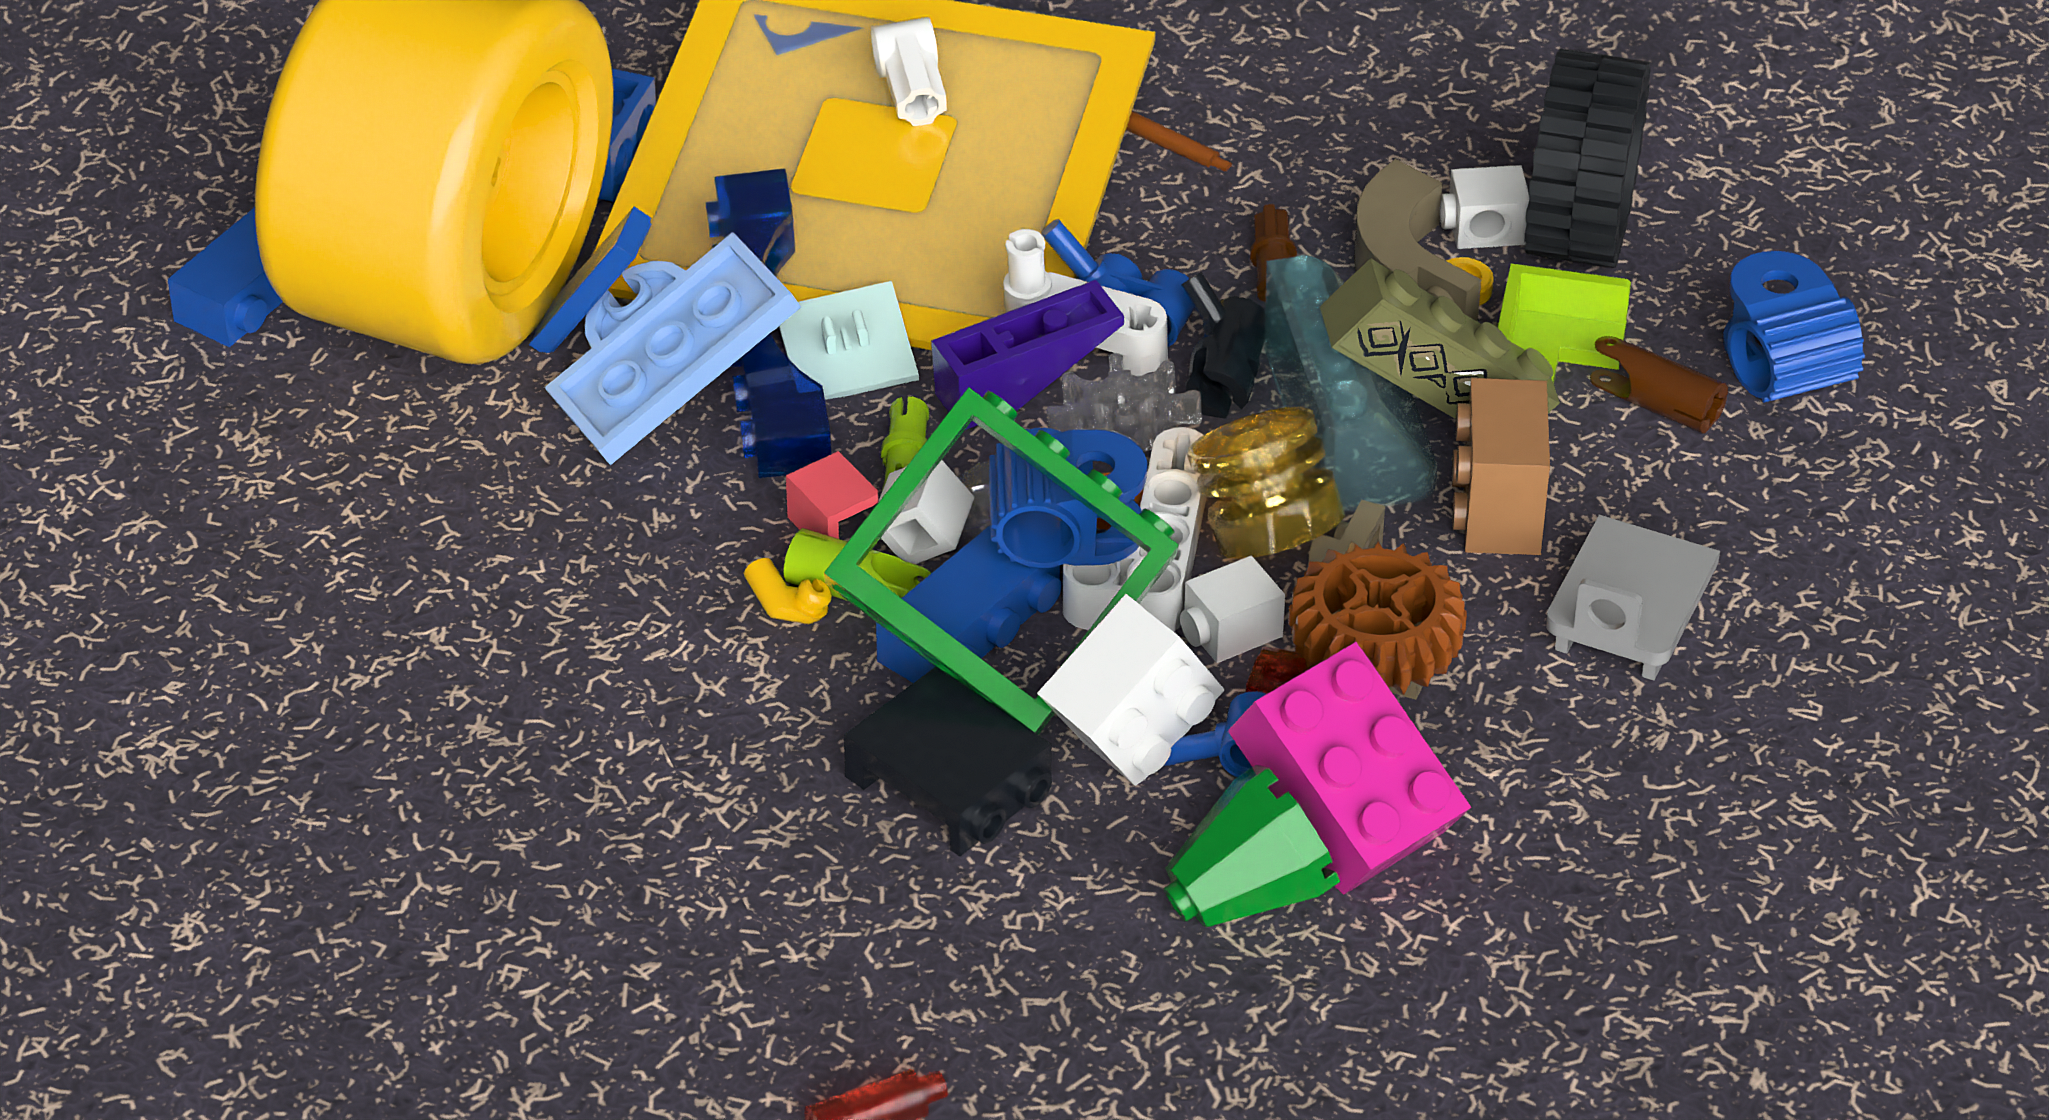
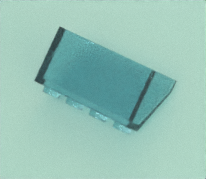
[1265,255,1437,515]

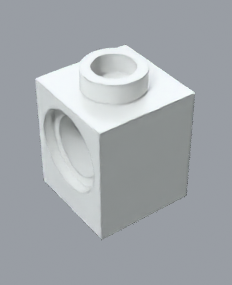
[1440,165,1530,249]

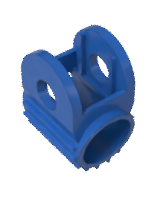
[1723,251,1865,403]
[989,428,1147,568]

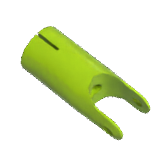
[784,528,931,601]

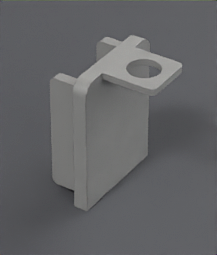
[1546,515,1720,680]

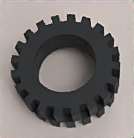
[1524,48,1651,269]

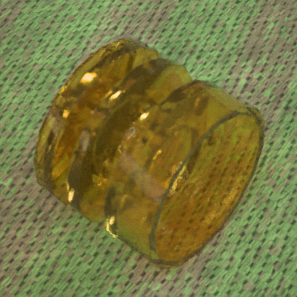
[1187,407,1345,559]

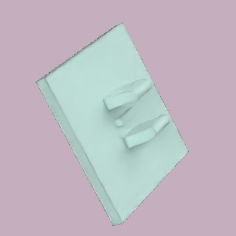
[779,281,919,404]

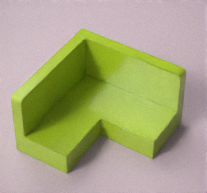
[1498,264,1631,384]

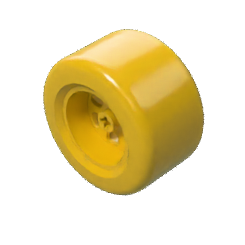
[255,0,613,365]

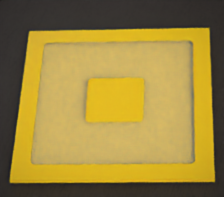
[593,0,1155,350]

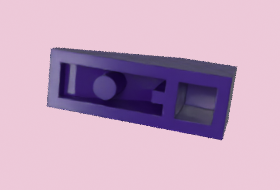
[931,280,1124,430]

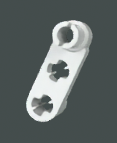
[1003,229,1168,376]

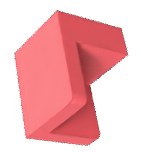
[786,451,878,539]

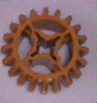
[1288,539,1467,695]

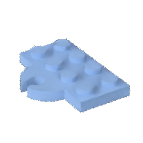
[544,232,801,465]

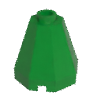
[1163,765,1340,927]

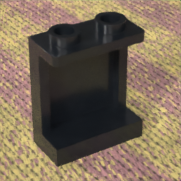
[844,666,1052,857]

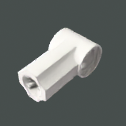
[871,17,947,126]

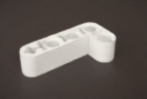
[1063,427,1209,632]

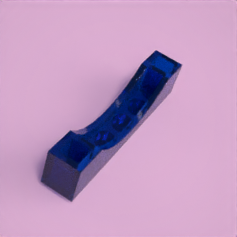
[705,168,832,478]

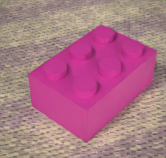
[1228,642,1471,895]

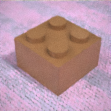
[1452,378,1550,555]

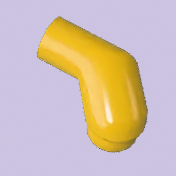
[744,558,832,624]

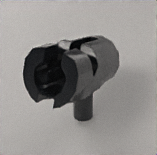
[1181,272,1269,419]

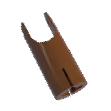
[1590,336,1728,434]

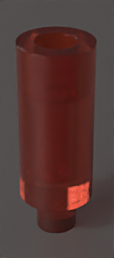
[804,1068,948,1120]

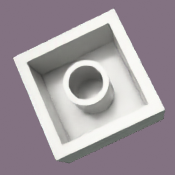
[1037,594,1225,785]

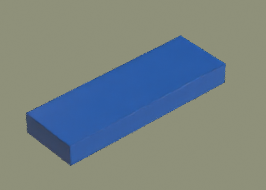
[529,206,652,353]

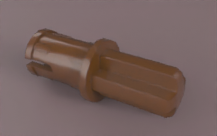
[1250,204,1297,302]

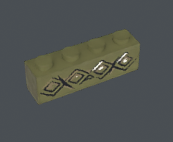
[1320,258,1560,419]

